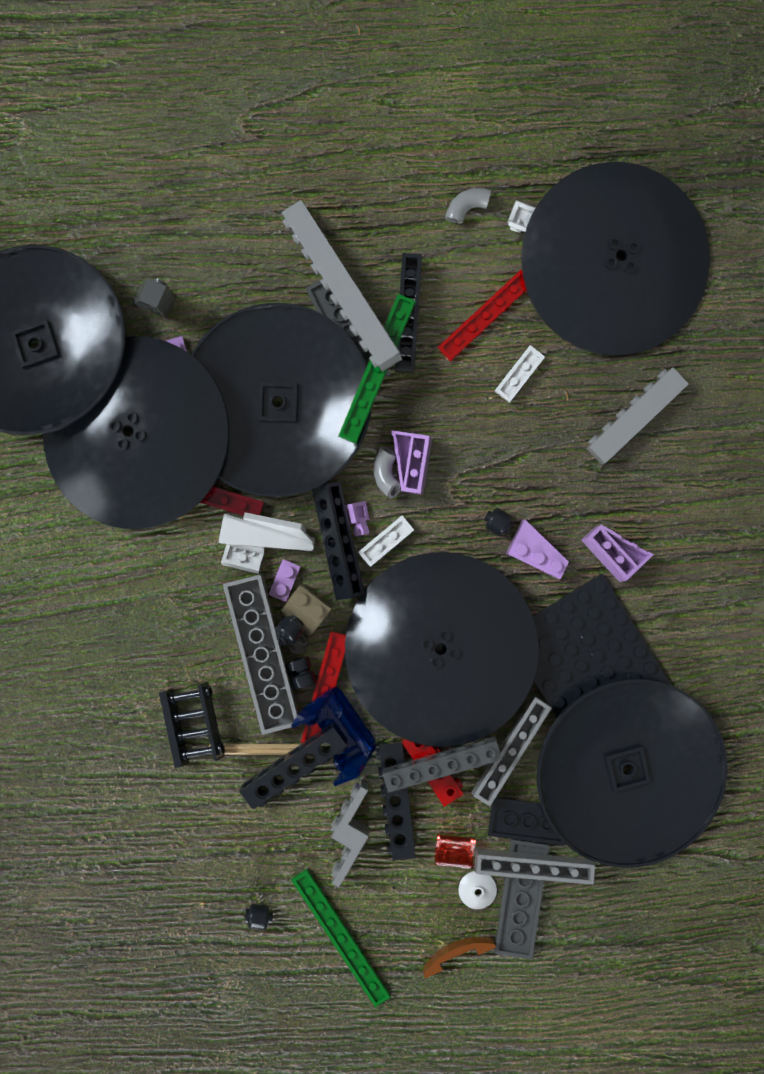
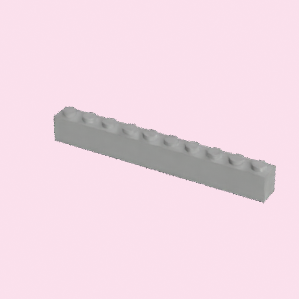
[282,200,402,372]

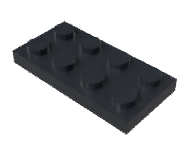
[487,797,564,845]

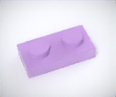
[268,559,301,602]

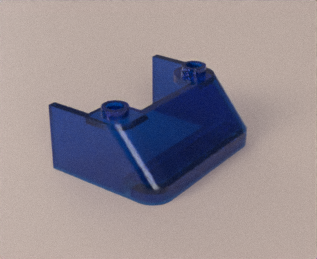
[291,687,376,786]

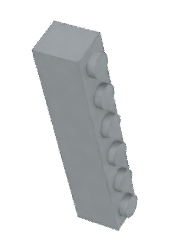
[586,367,689,465]
[472,695,552,806]
[474,849,595,885]

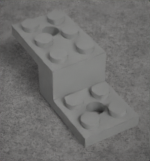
[330,779,369,887]

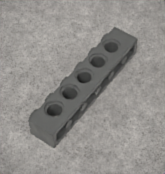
[383,736,502,793]

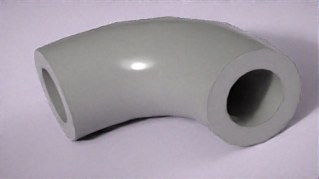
[445,188,491,224]
[374,446,401,499]

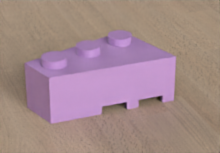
[392,431,432,495]
[506,519,569,579]
[581,525,654,582]

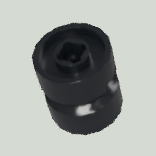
[285,656,317,689]

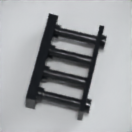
[159,681,225,768]

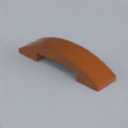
[423,937,496,978]

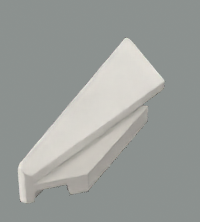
[219,513,315,551]

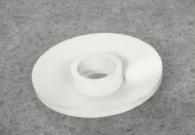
[459,871,497,909]

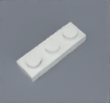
[494,345,545,403]
[358,516,414,567]

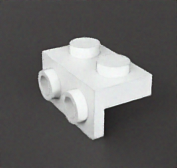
[507,200,536,233]
[221,544,265,574]

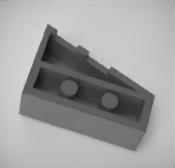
[132,278,176,319]

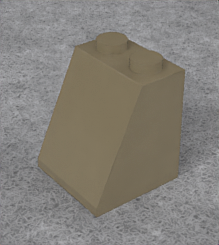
[280,583,333,637]

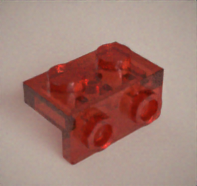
[434,834,475,869]

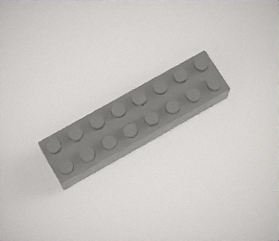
[223,574,301,735]

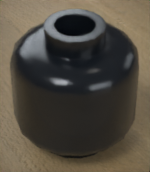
[484,508,513,536]
[275,616,304,645]
[245,904,273,931]

